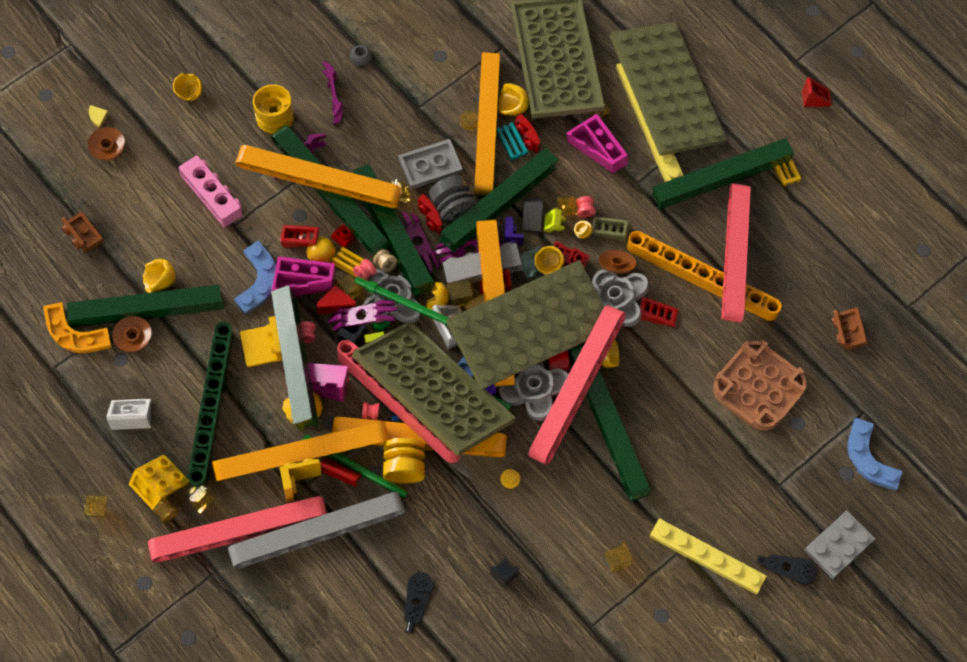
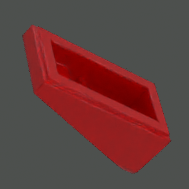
[280,225,320,248]
[640,297,678,327]

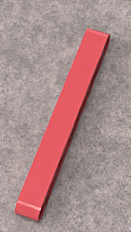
[721,183,751,323]
[529,305,626,465]
[337,340,461,463]
[148,496,327,563]

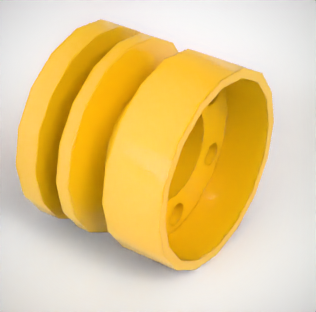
[253,85,294,134]
[383,438,425,484]

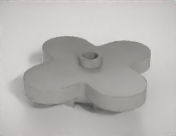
[363,269,420,324]
[592,269,649,327]
[499,362,569,421]

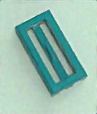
[496,122,528,161]

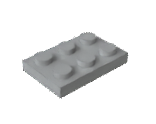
[398,139,463,189]
[804,510,875,579]

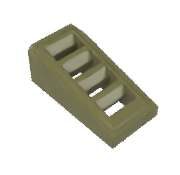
[591,216,631,243]

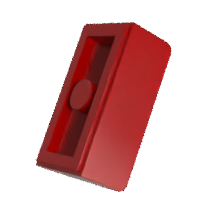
[320,459,362,487]

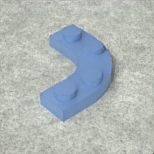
[234,240,276,316]
[847,418,902,491]

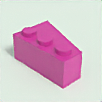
[566,114,628,173]
[271,256,336,296]
[286,363,349,402]

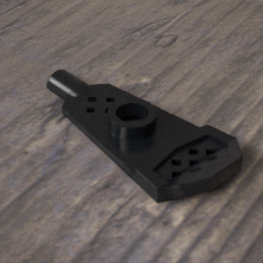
[756,555,817,585]
[404,571,434,633]

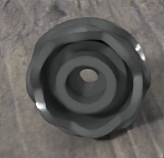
[349,45,372,66]

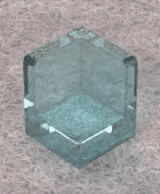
[520,246,541,278]

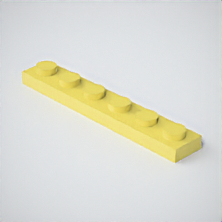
[649,518,766,595]

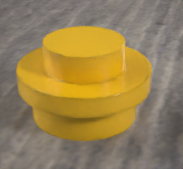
[574,221,592,239]
[500,469,520,489]

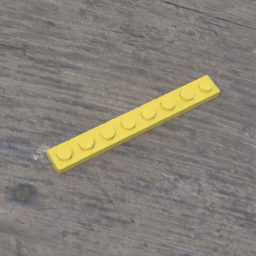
[616,63,683,182]

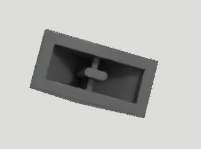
[522,197,543,233]

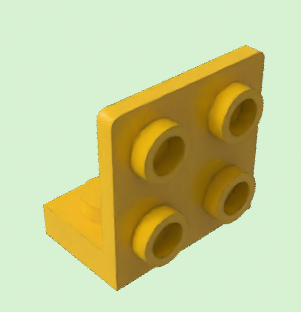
[240,316,282,367]
[129,455,189,512]
[280,458,322,502]

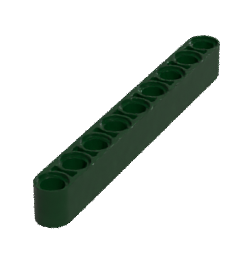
[270,125,390,257]
[188,322,234,491]
[568,342,651,502]

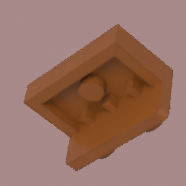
[61,212,104,254]
[832,307,868,350]

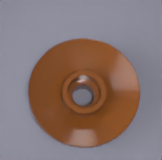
[87,127,125,160]
[599,250,636,273]
[112,316,152,352]

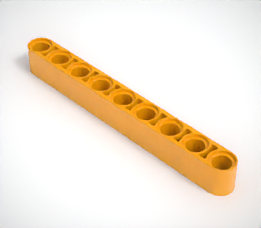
[474,52,500,196]
[235,145,402,208]
[476,220,515,387]
[627,231,782,321]
[332,417,507,457]
[212,421,389,481]

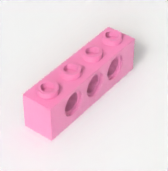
[179,155,242,228]

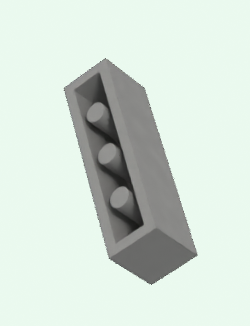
[443,243,523,289]

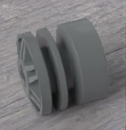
[429,175,477,224]

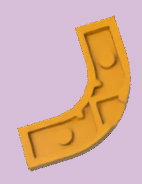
[43,302,112,353]

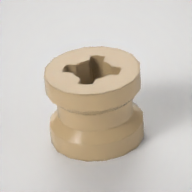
[373,249,397,273]

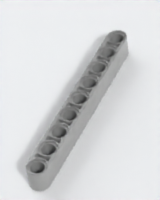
[228,492,405,569]

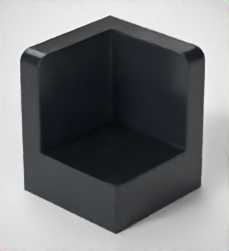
[337,324,367,346]
[490,559,519,588]

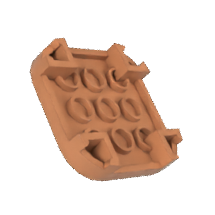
[713,340,807,431]

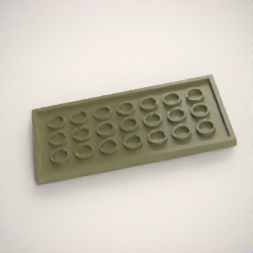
[510,0,605,119]
[610,22,727,156]
[446,260,604,390]
[352,322,516,456]

